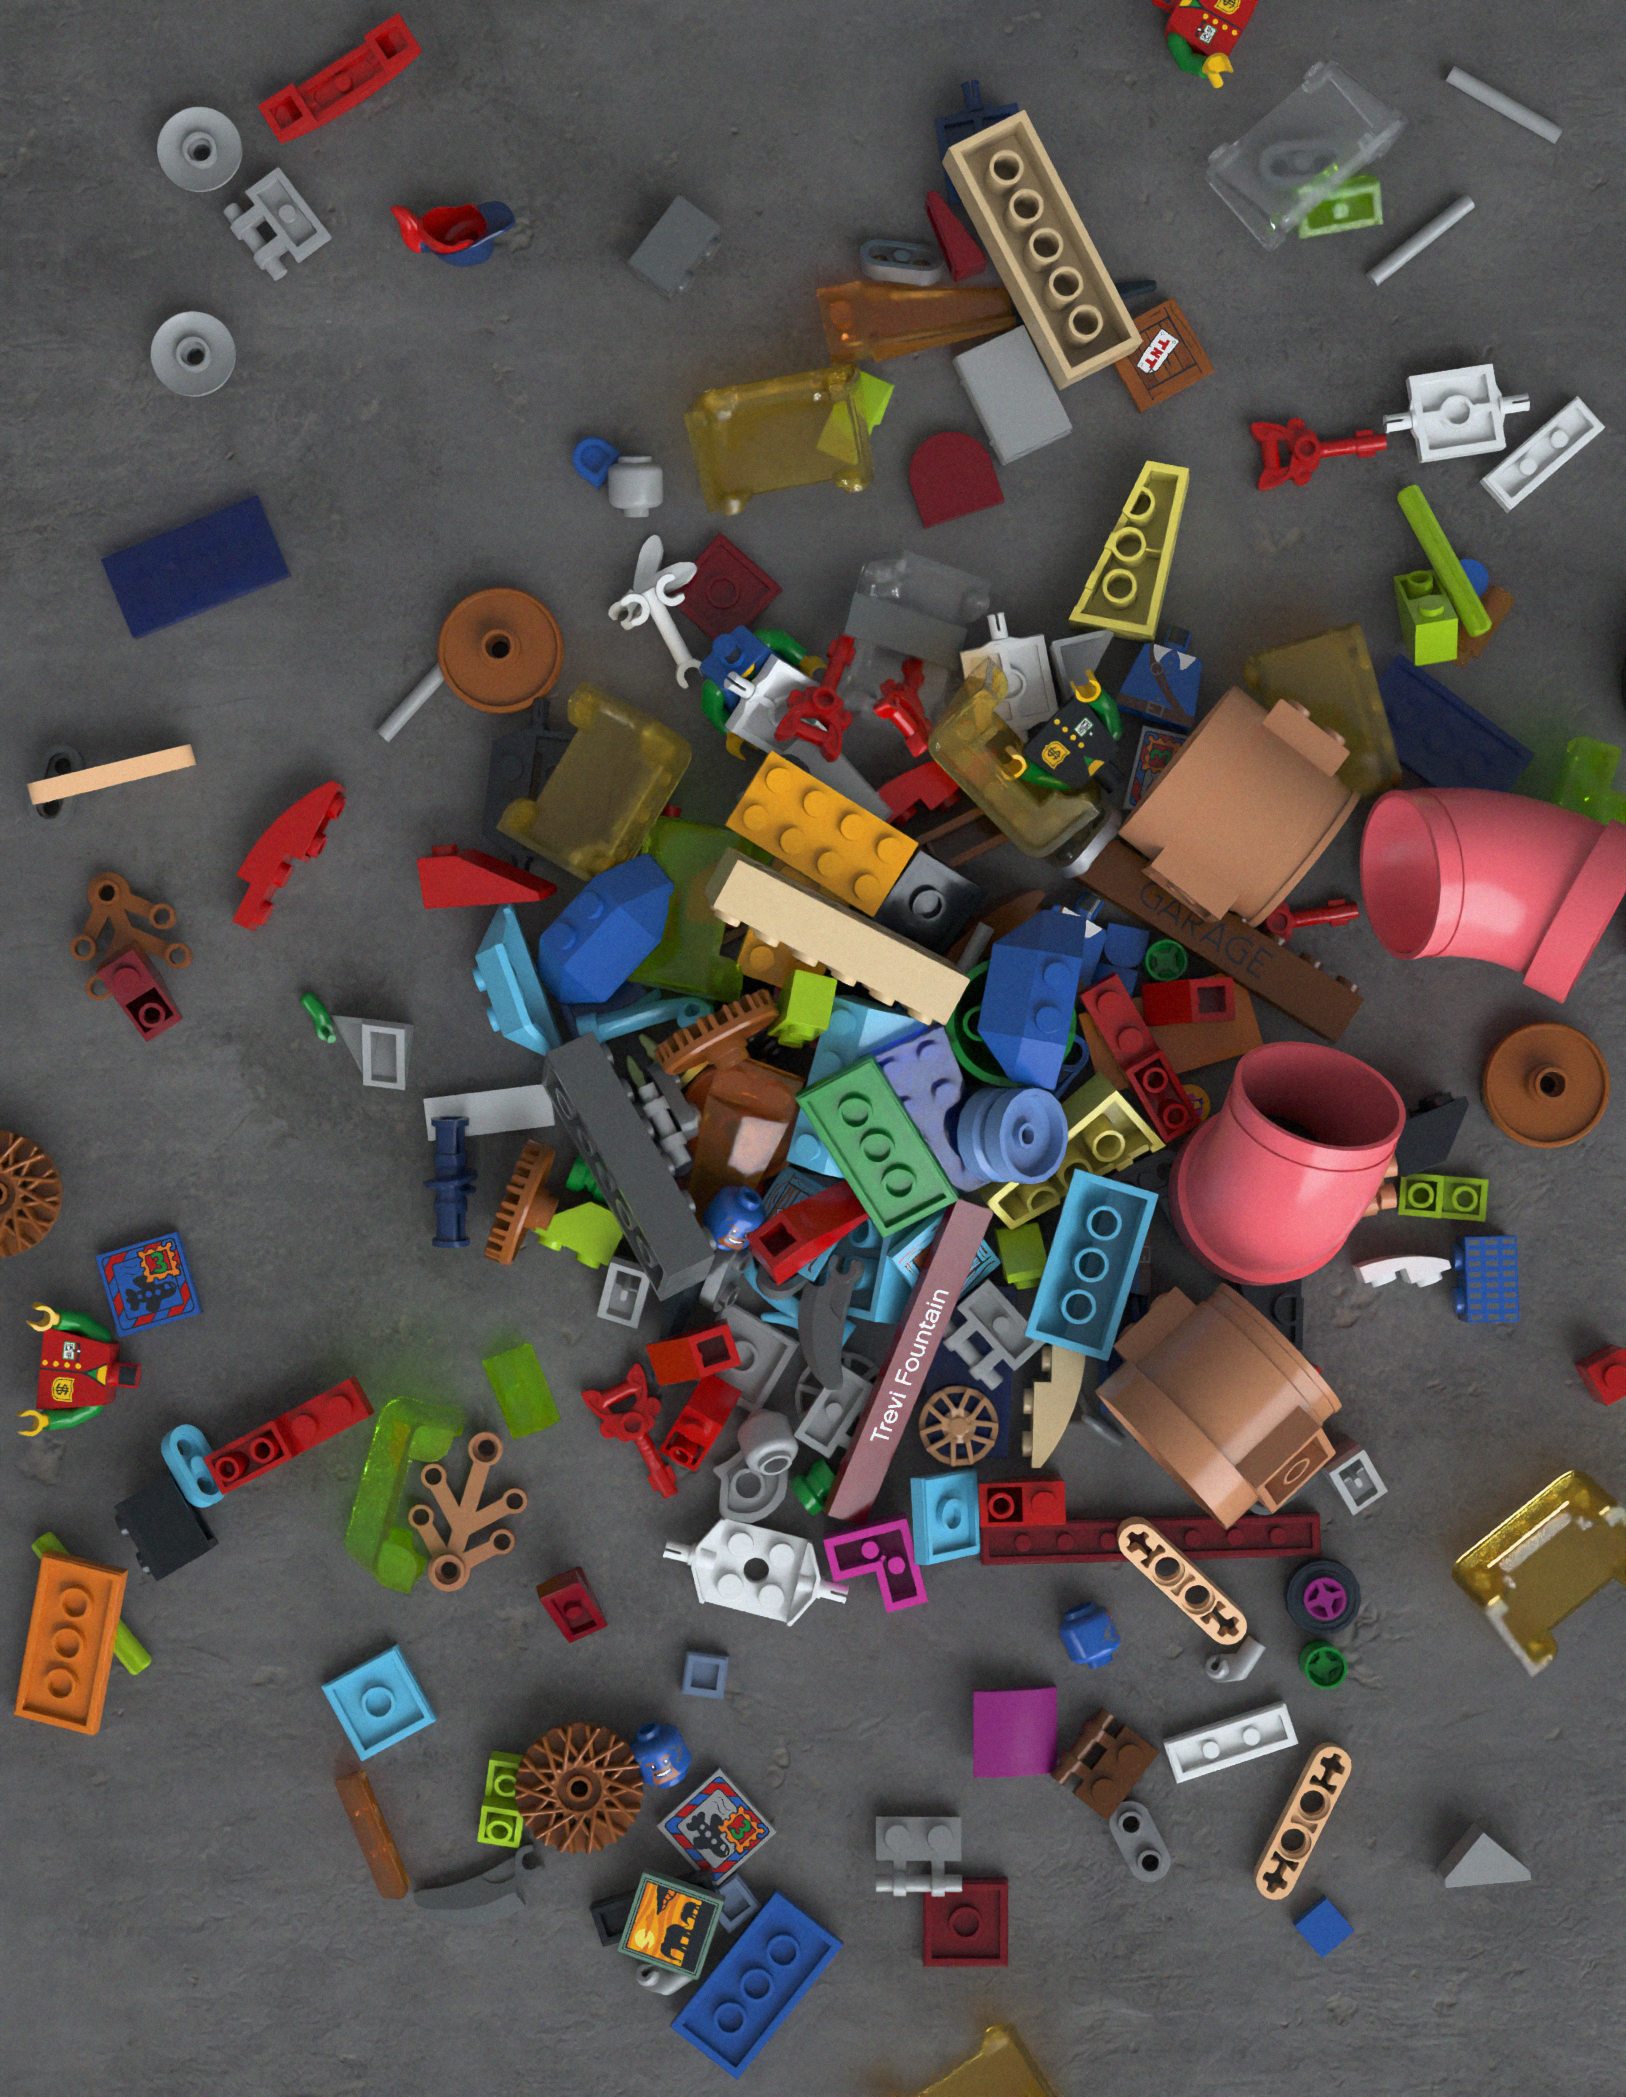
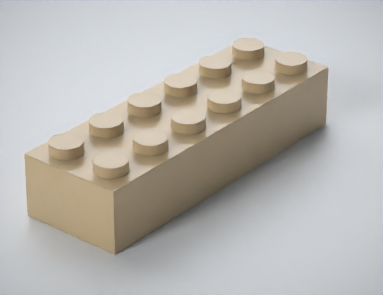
[942,109,1143,391]
[704,846,970,1025]

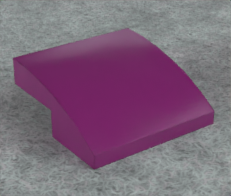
[972,1685,1057,1778]

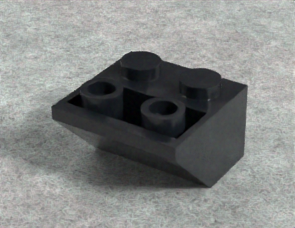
[1394,1091,1469,1177]
[114,1473,219,1582]

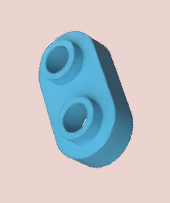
[161,1424,225,1508]

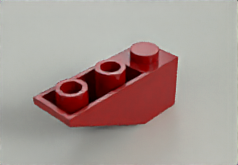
[747,1179,869,1286]

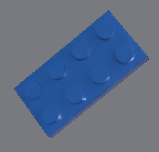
[670,1888,843,2080]

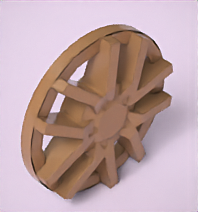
[918,1385,999,1466]

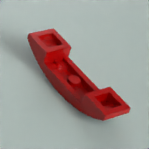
[258,13,422,144]

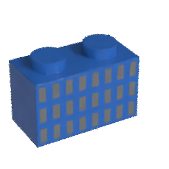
[1450,1234,1519,1323]

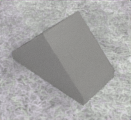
[597,1253,651,1329]
[1320,1437,1388,1516]
[1436,1823,1531,1888]

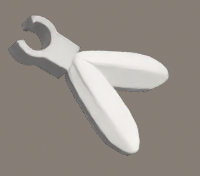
[608,535,697,630]

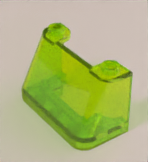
[626,816,771,1003]
[344,1397,468,1594]

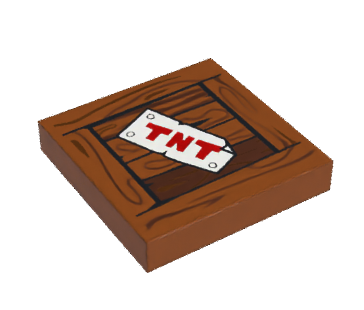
[1112,297,1215,414]

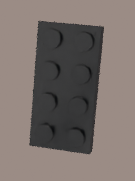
[824,846,988,1011]

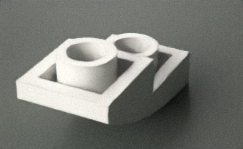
[1352,1254,1452,1287]

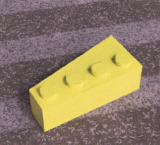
[1069,461,1189,644]
[972,1070,1166,1230]

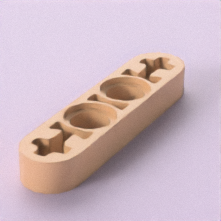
[27,744,197,805]
[1117,1516,1247,1645]
[1253,1742,1352,1900]

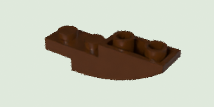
[943,886,1046,966]

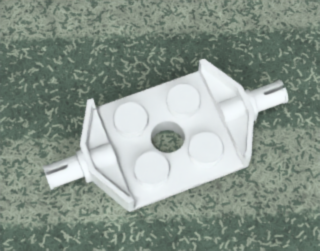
[663,1517,849,1626]

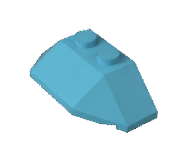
[472,903,564,1056]

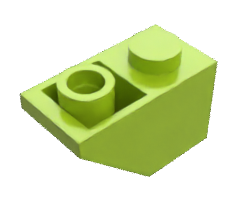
[1393,569,1458,666]
[767,969,838,1048]
[531,1200,624,1269]
[994,1221,1047,1289]

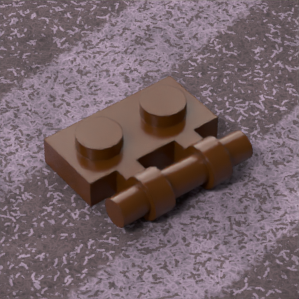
[1050,1707,1159,1821]

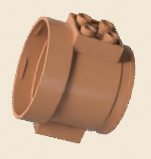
[1117,684,1361,928]
[1095,1283,1342,1530]

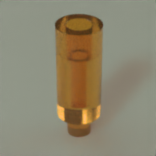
[1450,585,1515,668]

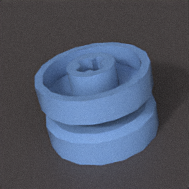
[957,1086,1068,1184]

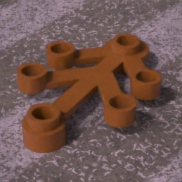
[70,872,193,1000]

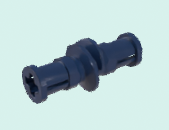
[423,1116,478,1248]

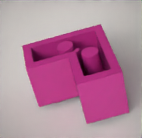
[823,1511,928,1613]

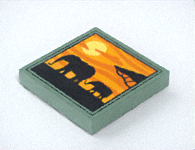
[617,1867,726,1980]

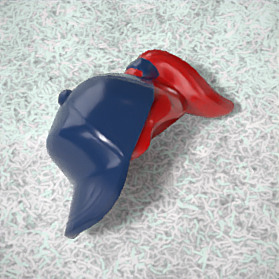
[390,201,515,267]

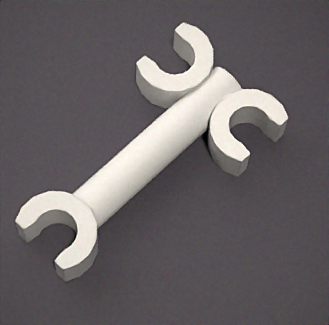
[619,572,702,689]

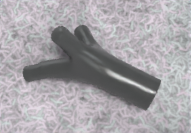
[1066,1388,1125,1449]

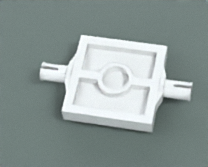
[1383,363,1530,463]
[959,612,1058,757]
[724,654,841,755]

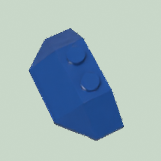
[537,853,675,1005]
[977,909,1087,1090]

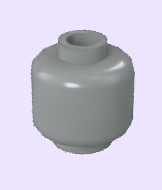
[608,455,663,517]
[737,1409,798,1475]

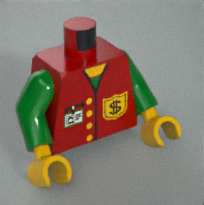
[1151,0,1259,88]
[16,1302,141,1436]

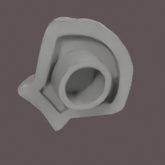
[713,1450,788,1523]

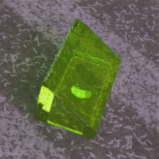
[1291,175,1383,239]
[482,1343,561,1440]

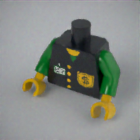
[995,669,1127,794]

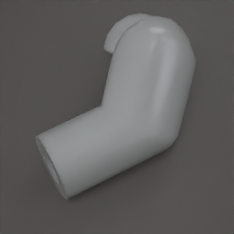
[1205,1635,1266,1683]
[635,1962,701,1995]

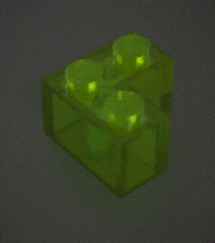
[1550,735,1626,825]

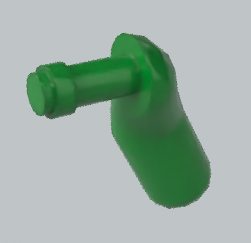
[300,992,336,1043]

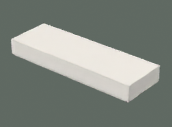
[1479,396,1605,513]
[423,1084,556,1141]
[1162,1700,1298,1783]

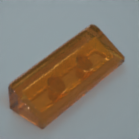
[335,1768,411,1900]

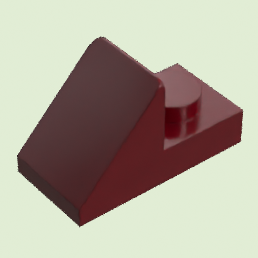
[536,1567,608,1643]

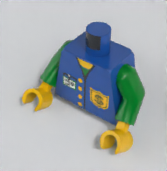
[699,625,827,761]

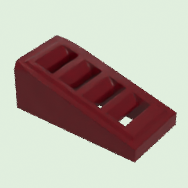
[924,190,988,283]

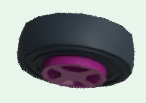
[1283,1557,1361,1636]

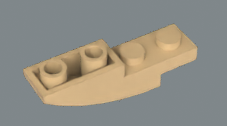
[1021,1344,1086,1468]

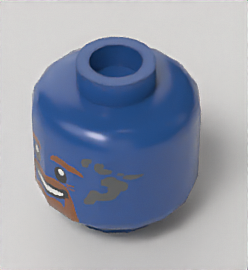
[702,1186,766,1251]
[1058,1601,1121,1669]
[629,1721,692,1788]

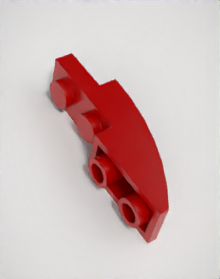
[876,750,997,828]
[232,781,347,931]
[1077,972,1202,1144]
[203,1376,375,1495]

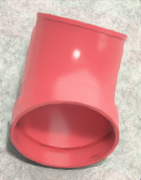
[1360,787,1626,1004]
[1168,1041,1406,1286]

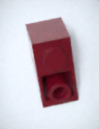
[97,939,183,1042]

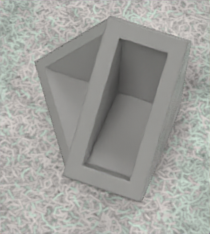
[1047,629,1114,704]
[331,1015,414,1090]

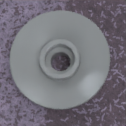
[157,107,242,192]
[151,311,236,397]

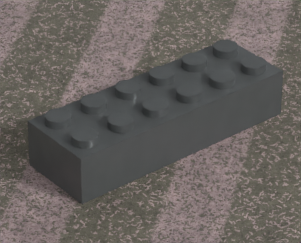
[541,1032,717,1301]

